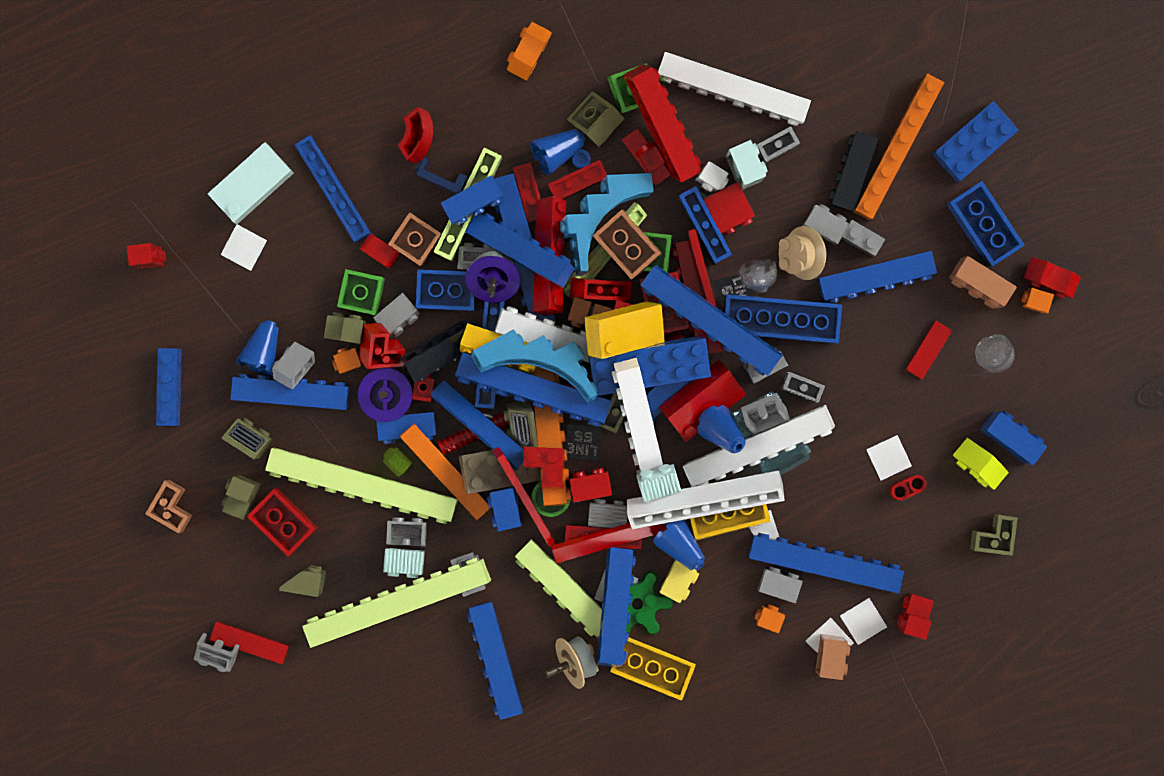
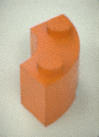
[507,22,552,81]

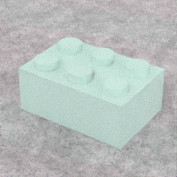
[725,140,768,190]

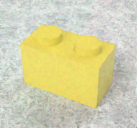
[659,560,699,603]

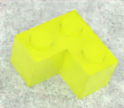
[953,438,1009,490]

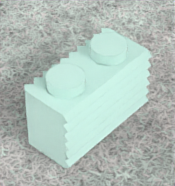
[636,464,681,502]
[383,548,425,578]

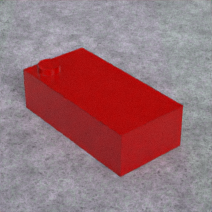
[659,360,746,442]

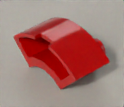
[398,107,433,164]
[1023,257,1081,299]

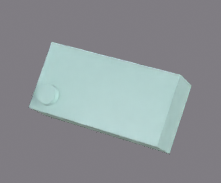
[208,142,294,224]

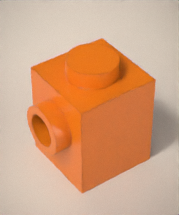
[1021,288,1054,314]
[332,347,363,374]
[754,604,786,633]

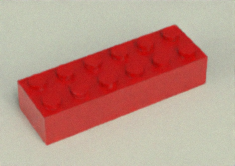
[623,64,702,182]

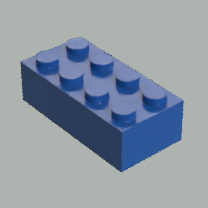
[932,101,1018,183]
[946,181,1025,268]

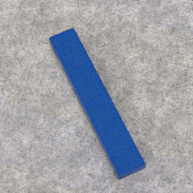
[295,135,371,243]
[431,381,524,470]

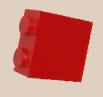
[703,182,755,236]

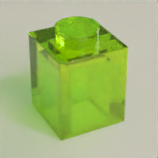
[383,447,414,477]

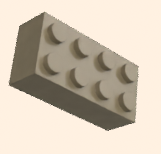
[458,447,541,494]

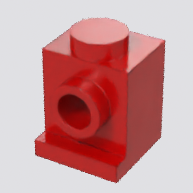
[412,374,436,402]

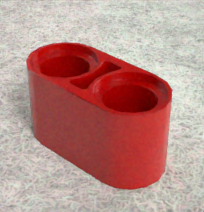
[360,233,400,269]
[889,474,927,501]

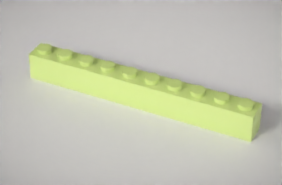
[265,448,458,524]
[302,557,491,648]

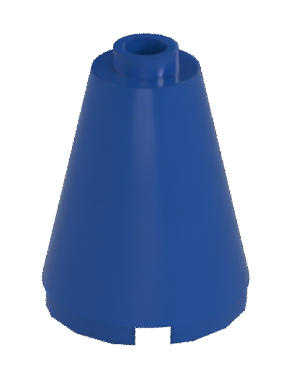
[530,129,585,176]
[236,320,279,375]
[697,405,745,453]
[653,520,705,571]

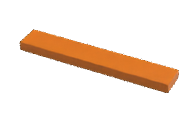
[400,423,489,520]

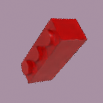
[127,243,166,269]
[570,278,632,301]

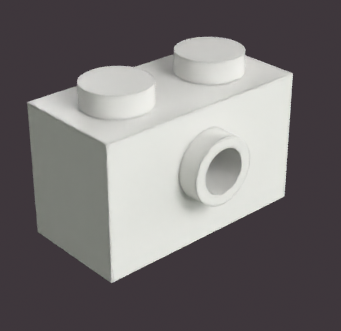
[695,161,729,192]

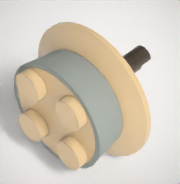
[545,636,599,689]

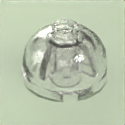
[738,259,777,293]
[975,334,1015,373]

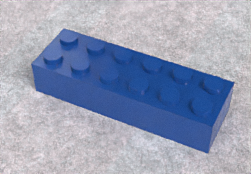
[724,294,842,344]
[588,335,711,396]

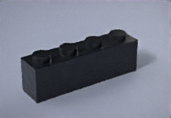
[828,131,879,213]
[399,319,470,383]

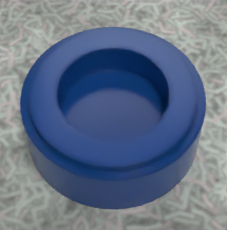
[572,149,591,169]

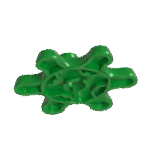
[601,571,673,635]

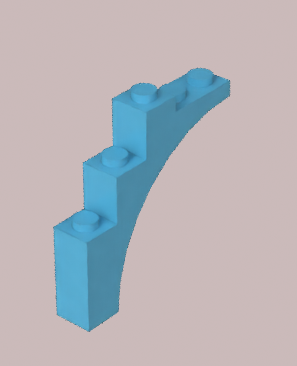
[560,173,654,276]
[471,329,597,403]

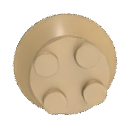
[779,226,827,280]

